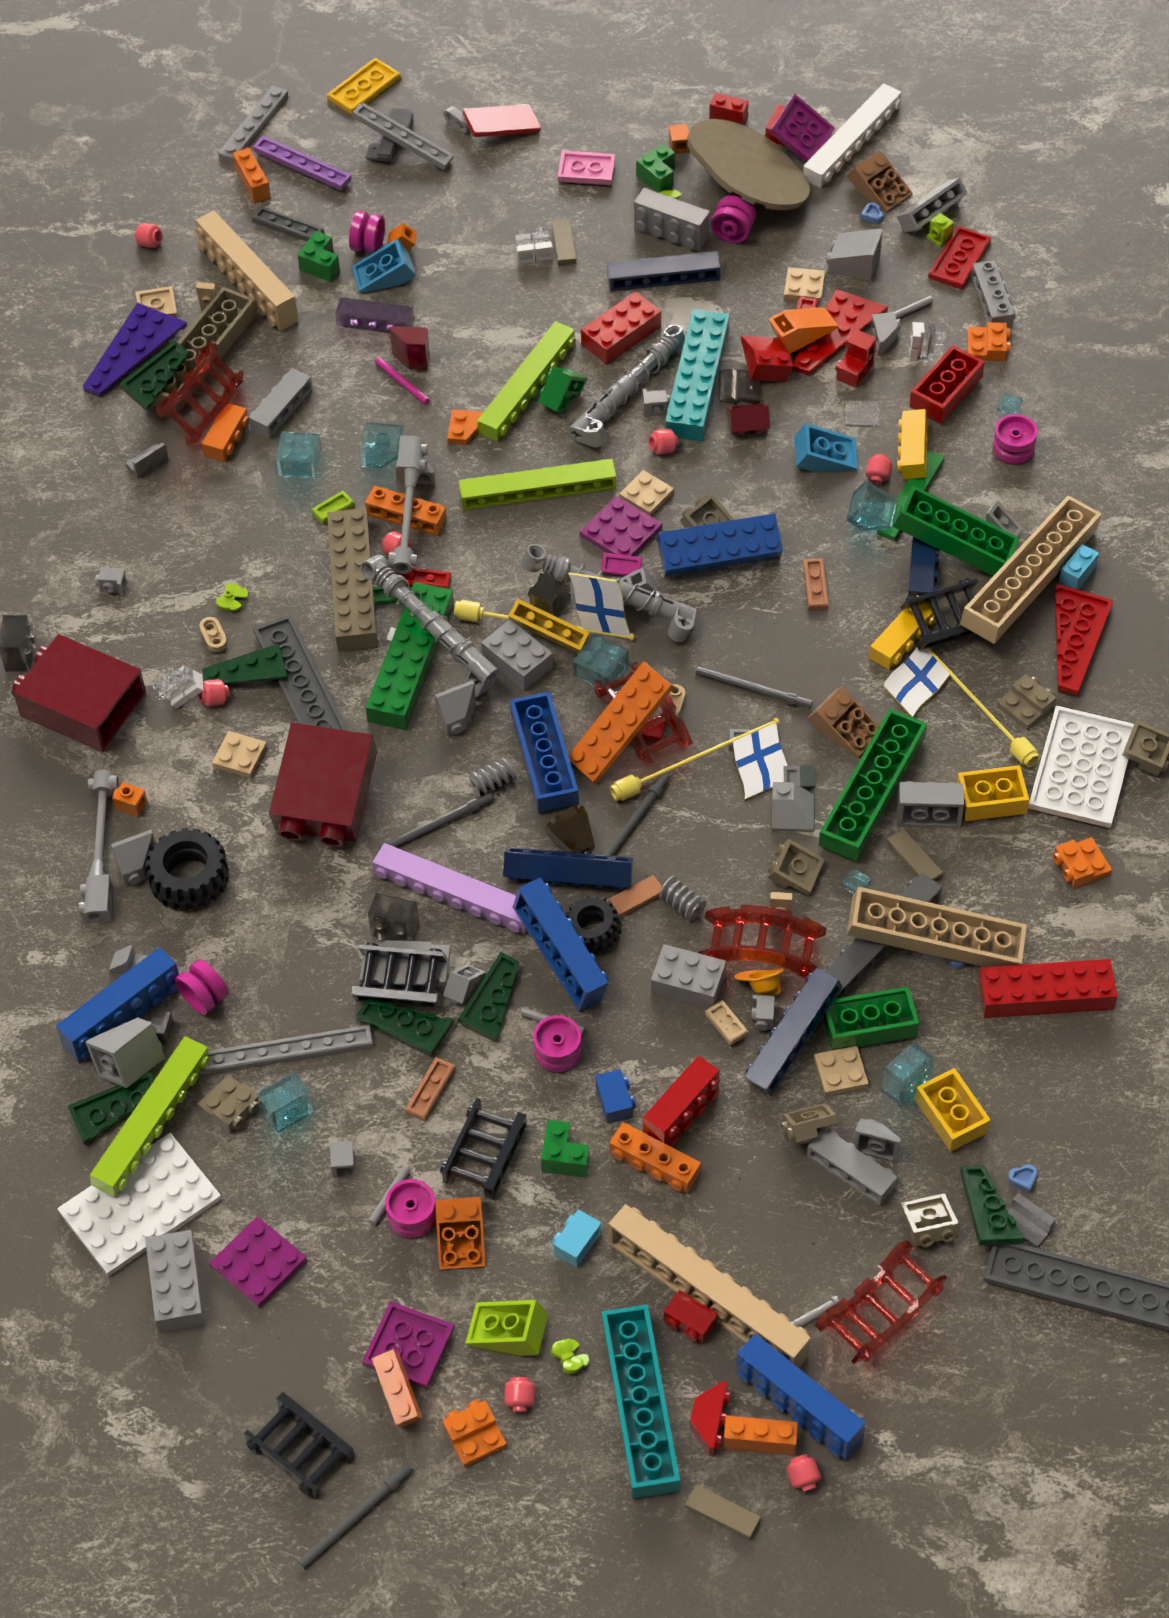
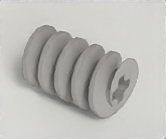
[469,758,517,798]
[659,875,707,921]

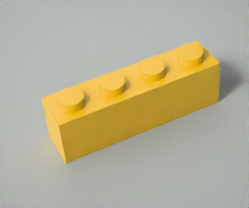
[897,409,928,480]
[869,595,936,670]
[508,598,591,656]

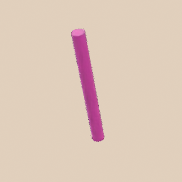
[375,357,430,405]

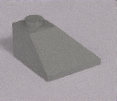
[435,680,476,737]
[772,782,814,832]
[111,830,155,886]
[854,1118,901,1163]

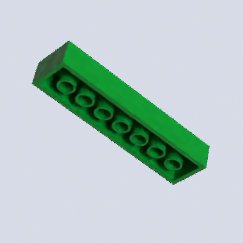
[365,582,454,730]
[819,708,927,862]

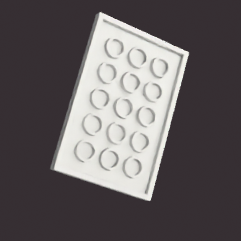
[1028,706,1134,828]
[57,1133,222,1277]

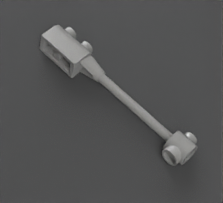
[388,436,428,574]
[79,770,120,922]

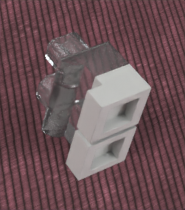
[516,227,553,264]
[909,322,946,361]
[153,665,204,709]

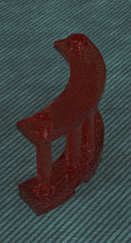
[156,340,244,445]
[594,662,693,764]
[698,905,826,978]
[814,1240,947,1364]

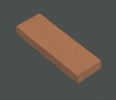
[803,558,829,611]
[606,875,662,918]
[405,1057,456,1122]

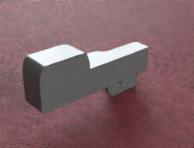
[365,108,414,162]

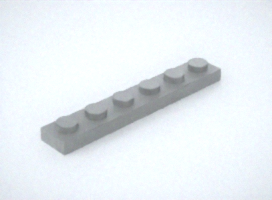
[218,85,288,163]
[352,102,453,170]

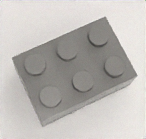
[481,620,553,691]
[897,781,964,828]
[651,944,726,1009]

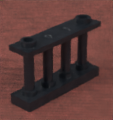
[900,578,979,651]
[351,942,448,1008]
[440,1098,527,1200]
[244,1392,355,1500]

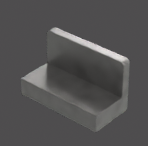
[126,443,169,479]
[1008,1193,1056,1248]

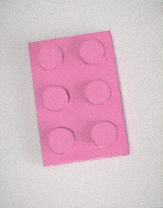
[558,151,615,185]

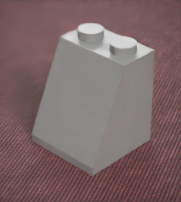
[826,229,883,281]
[85,1018,165,1088]

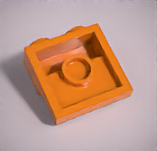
[967,322,1010,361]
[1053,837,1112,889]
[443,1400,507,1468]

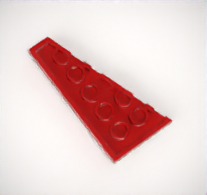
[792,289,888,376]
[1055,583,1113,696]

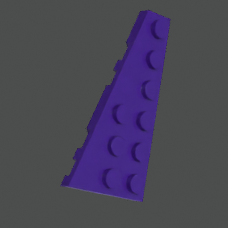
[82,302,187,397]

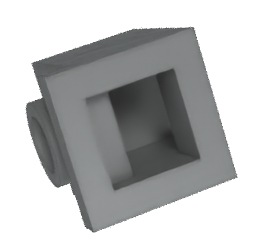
[642,389,670,416]
[95,567,127,596]
[751,995,775,1031]

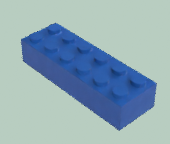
[657,513,783,577]
[510,692,579,813]
[512,877,609,1012]
[56,947,179,1063]
[736,1333,866,1461]

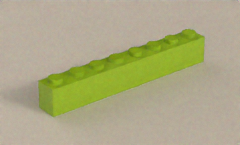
[477,321,576,442]
[459,459,616,510]
[90,1036,210,1197]

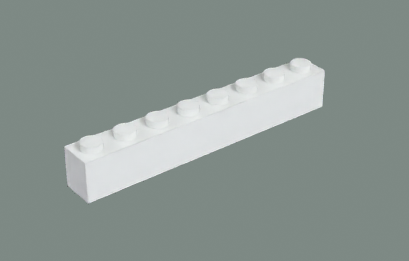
[803,83,902,188]

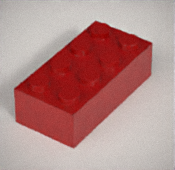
[581,291,661,365]
[909,345,985,423]
[643,1055,720,1148]

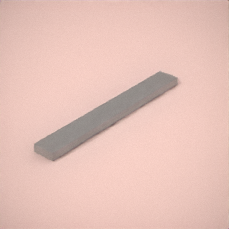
[198,1025,373,1076]

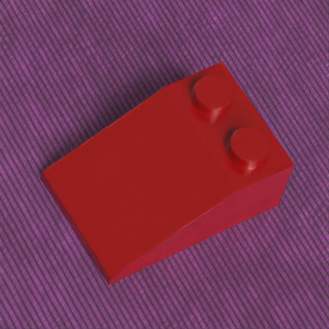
[740,335,793,382]

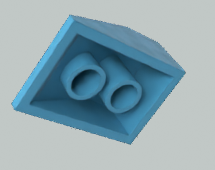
[351,239,416,293]
[794,423,858,472]

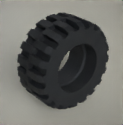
[145,828,229,911]

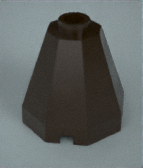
[545,806,595,854]

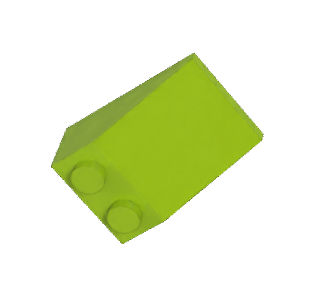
[465,1300,549,1356]

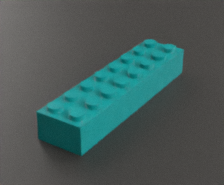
[665,309,730,442]
[602,1304,680,1499]

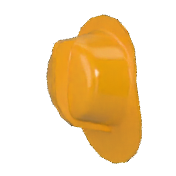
[734,968,784,996]

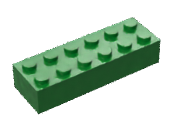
[893,485,1019,576]

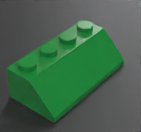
[824,986,919,1051]

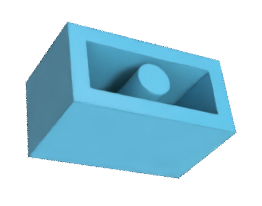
[1059,544,1099,590]
[552,1209,602,1268]

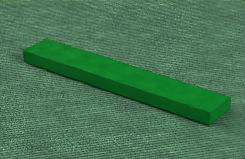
[877,450,945,541]

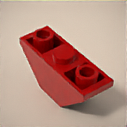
[690,1381,731,1457]

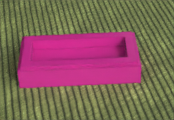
[601,552,643,576]

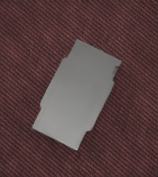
[359,941,451,987]

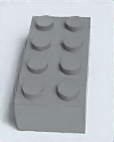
[634,188,710,252]
[145,1230,205,1333]

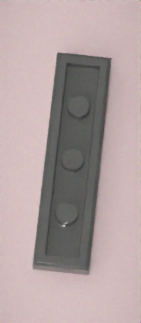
[252,206,324,242]

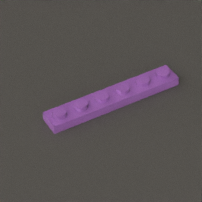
[253,136,352,191]

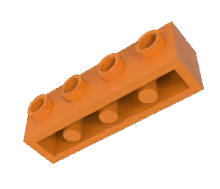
[365,485,447,536]
[609,1122,701,1194]

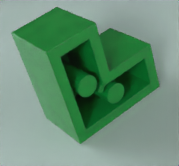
[636,143,675,193]
[297,231,340,282]
[538,367,588,412]
[541,1120,590,1177]

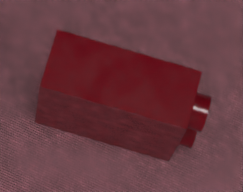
[12,634,146,752]
[269,722,377,847]

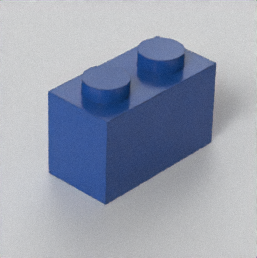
[595,1069,636,1124]

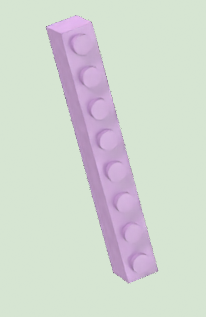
[372,843,527,934]

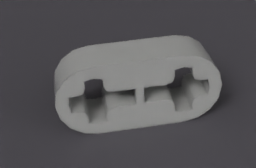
[443,106,470,133]

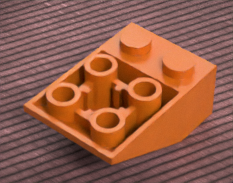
[769,307,839,354]
[435,1197,485,1269]

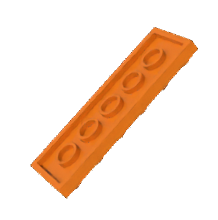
[568,661,674,784]

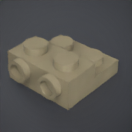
[680,494,735,528]
[997,674,1056,730]
[1122,720,1169,776]
[766,838,825,895]
[198,1074,261,1133]
[781,1103,838,1144]
[901,1193,959,1247]

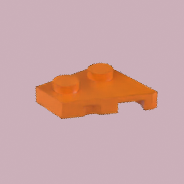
[447,409,483,445]

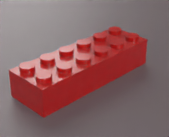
[978,959,1117,1018]

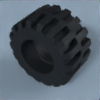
[565,895,622,955]

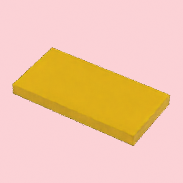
[327,58,401,115]

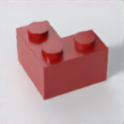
[835,329,876,388]

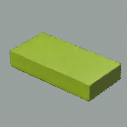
[311,491,355,525]

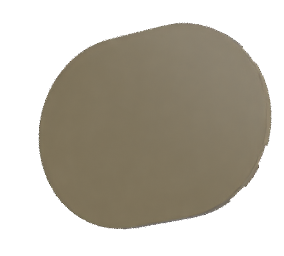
[687,119,810,210]

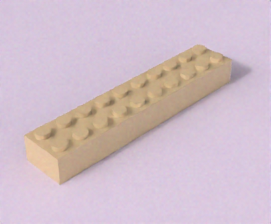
[960,495,1102,644]
[608,1204,811,1368]

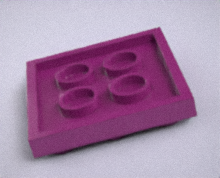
[769,94,835,163]
[580,495,662,556]
[209,1216,307,1308]
[362,1301,455,1389]

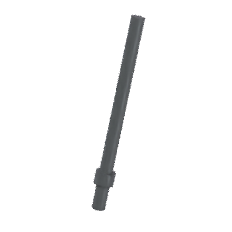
[695,666,813,709]
[604,773,670,856]
[378,793,493,850]
[298,1464,413,1569]

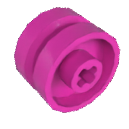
[710,195,756,243]
[349,211,386,254]
[993,414,1038,464]
[174,959,229,1015]
[533,1015,582,1072]
[385,1179,436,1239]

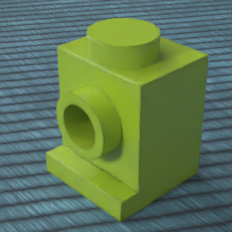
[926,213,954,247]

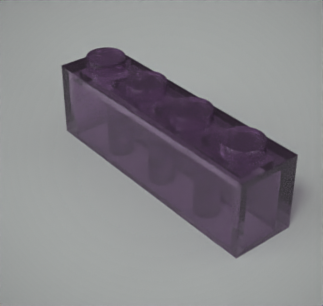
[335,297,414,333]

